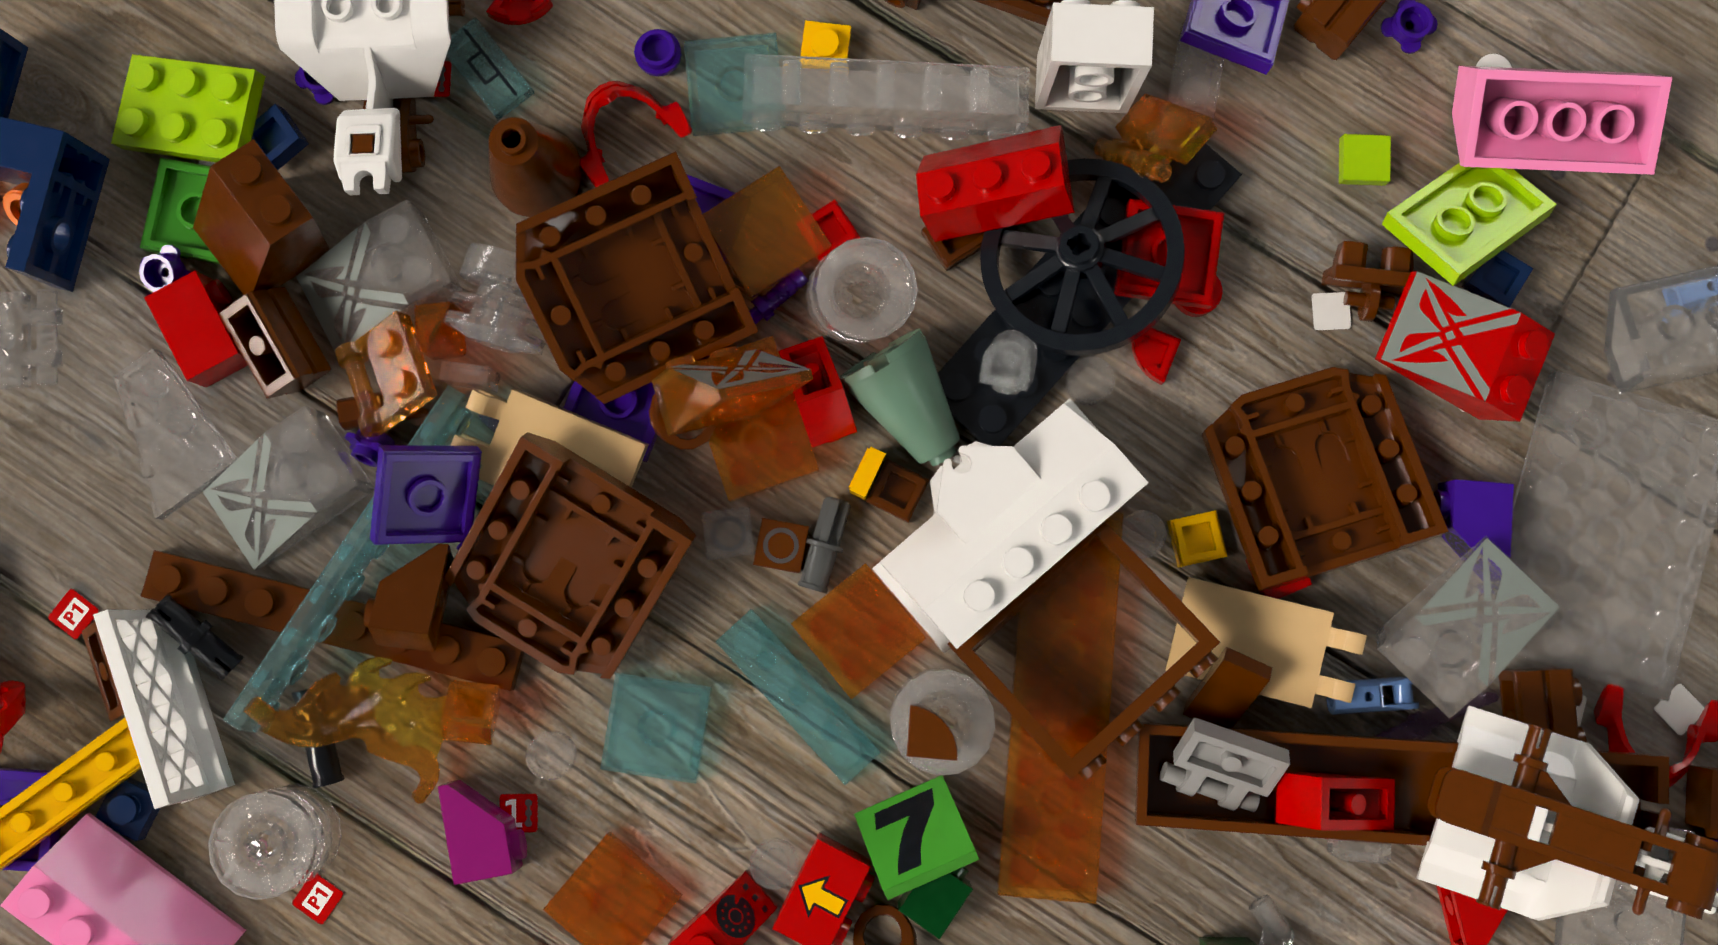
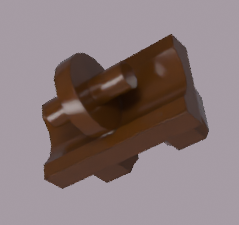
[1322,241,1414,322]

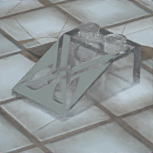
[296,199,466,360]
[203,405,375,570]
[1376,536,1560,718]

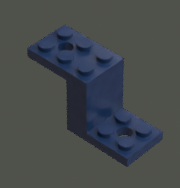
[0,28,110,292]

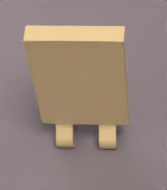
[450,389,649,488]
[1166,577,1367,708]

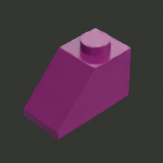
[437,780,527,885]

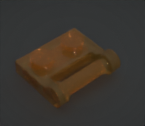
[335,311,437,437]

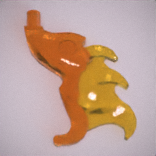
[243,656,480,804]

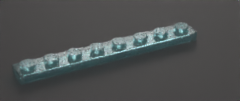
[223,385,473,733]

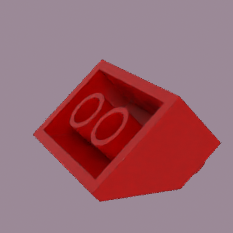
[916,125,1075,242]

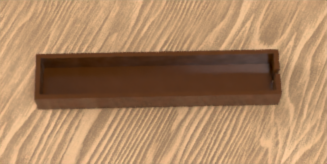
[1135,722,1669,846]

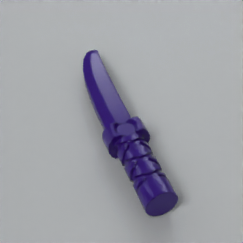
[701,267,809,366]

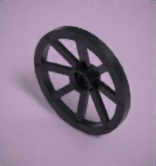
[980,158,1185,356]

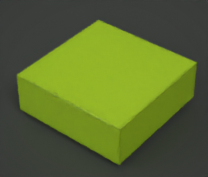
[1339,134,1391,186]

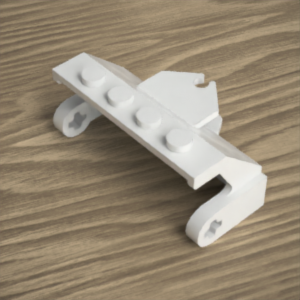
[872,399,1149,654]

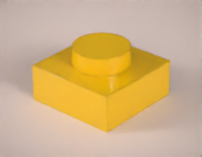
[799,20,851,77]

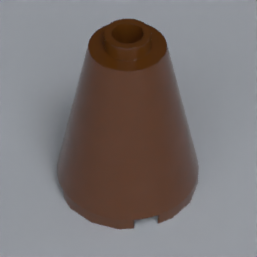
[489,117,583,217]

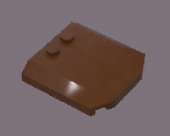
[516,151,758,404]
[1201,367,1449,592]
[444,432,696,679]

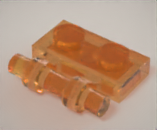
[1094,93,1217,183]

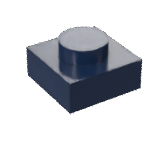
[251,104,309,170]
[1461,250,1534,308]
[95,777,160,842]

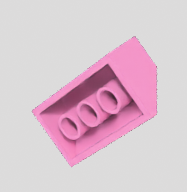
[1452,66,1672,175]
[0,812,246,945]

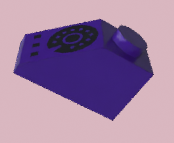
[1434,479,1514,582]

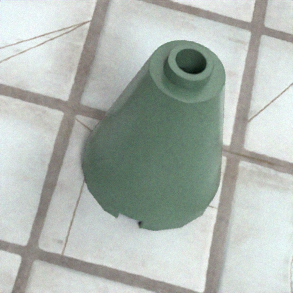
[840,328,960,466]

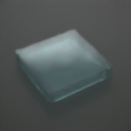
[684,33,785,136]
[600,672,712,784]

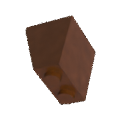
[193,139,330,295]

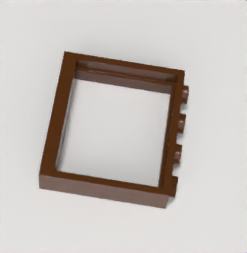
[947,521,1221,781]

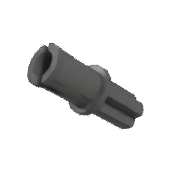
[798,497,851,594]

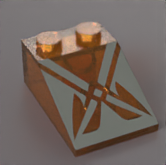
[652,346,814,436]

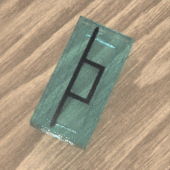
[446,17,534,121]

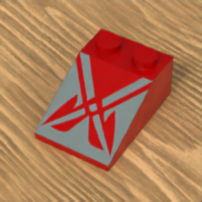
[1375,271,1555,422]

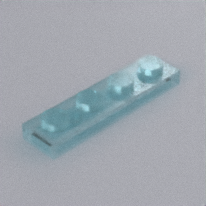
[715,609,881,785]

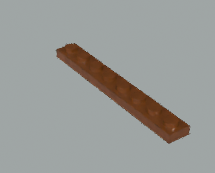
[141,550,524,691]

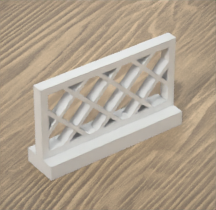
[93,609,235,809]

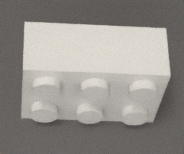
[1035,0,1154,113]

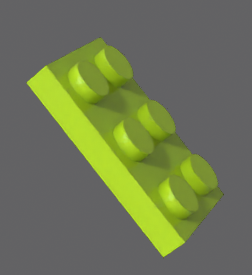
[111,54,266,162]
[1382,162,1557,286]

